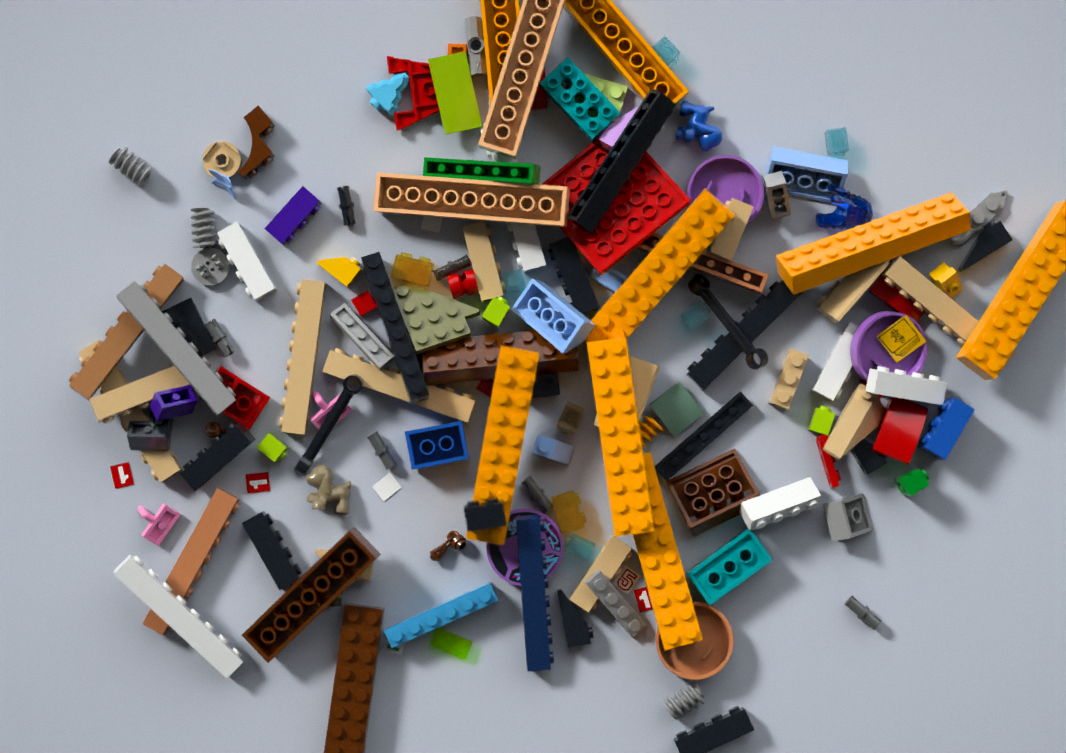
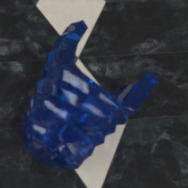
[816,184,873,229]

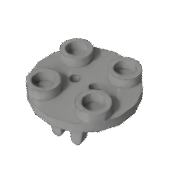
[191,248,230,286]

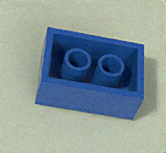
[918,398,975,460]
[405,421,470,470]

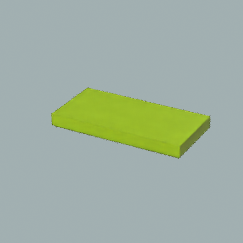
[428,52,482,135]

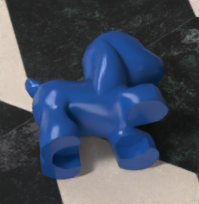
[676,101,723,151]

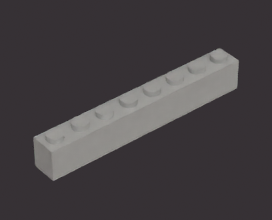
[116,281,236,417]

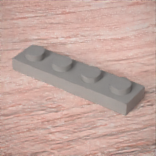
[330,303,394,371]
[584,569,647,638]

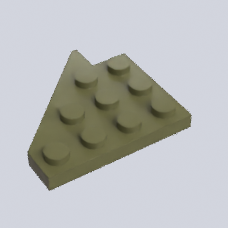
[392,282,480,354]

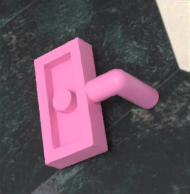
[310,391,353,430]
[137,503,181,546]

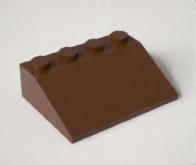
[666,449,760,537]

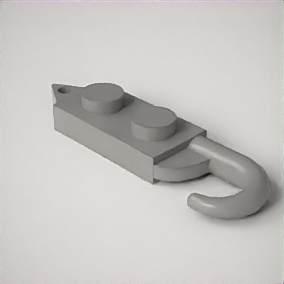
[948,190,1007,246]

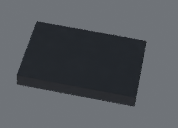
[161,298,216,357]

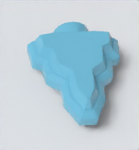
[365,73,410,116]

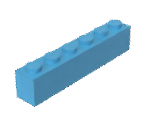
[384,582,498,648]

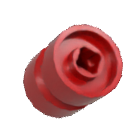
[447,269,479,300]

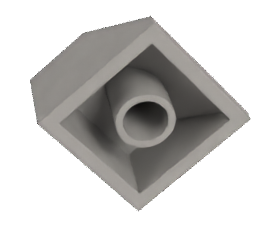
[823,493,872,542]

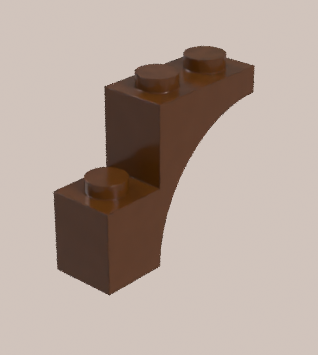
[238,106,275,180]

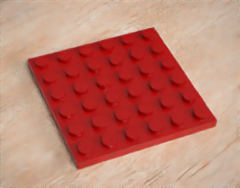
[541,137,691,276]

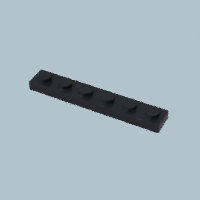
[654,391,753,482]

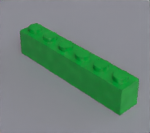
[423,157,541,185]

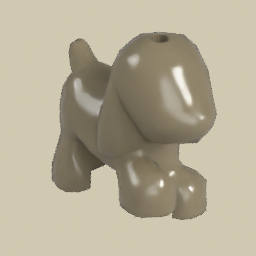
[306,465,352,515]

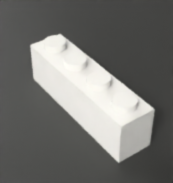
[217,222,277,301]
[811,322,858,401]
[866,366,948,405]
[739,477,821,531]

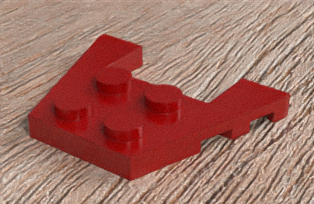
[387,56,440,131]

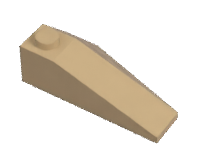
[822,383,885,460]

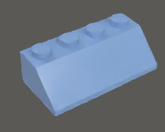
[764,147,848,204]
[511,278,595,354]

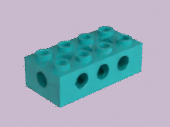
[539,57,620,142]
[685,528,772,605]

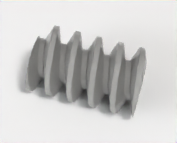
[109,147,152,187]
[190,208,217,248]
[662,681,705,720]

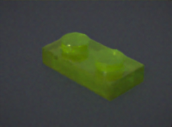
[430,627,473,660]

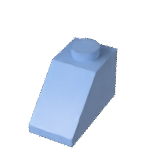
[532,434,574,465]

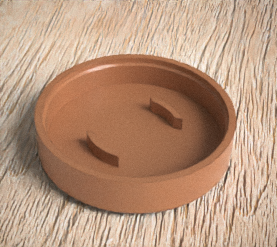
[656,602,733,680]

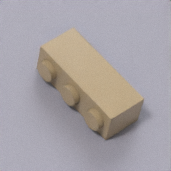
[708,198,754,260]
[768,349,809,410]

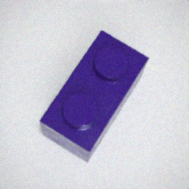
[150,385,198,421]

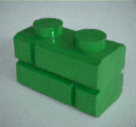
[894,469,930,496]

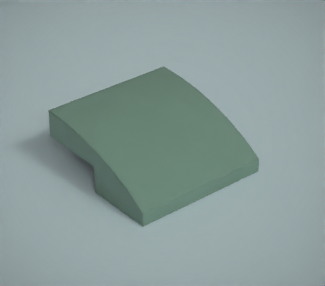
[649,382,704,437]

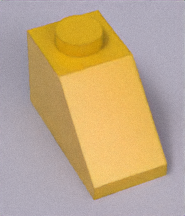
[317,257,362,288]

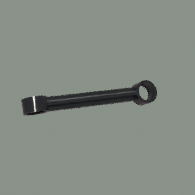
[688,274,768,370]
[294,374,364,476]

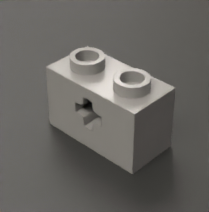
[763,171,791,219]

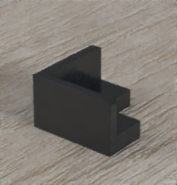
[127,410,173,451]

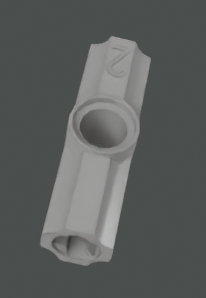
[465,16,487,76]

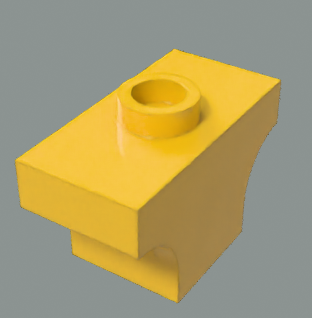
[929,262,963,299]

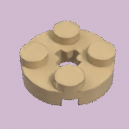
[203,141,242,178]

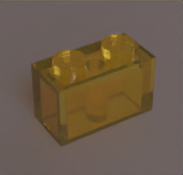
[391,252,434,287]
[551,490,587,534]

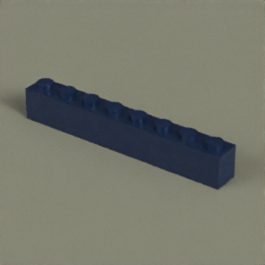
[515,514,554,672]

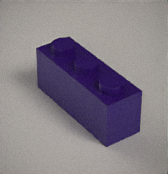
[264,186,322,246]

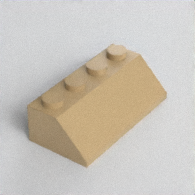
[816,261,890,324]
[593,356,660,427]

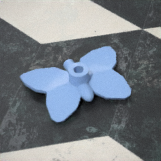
[209,169,236,199]

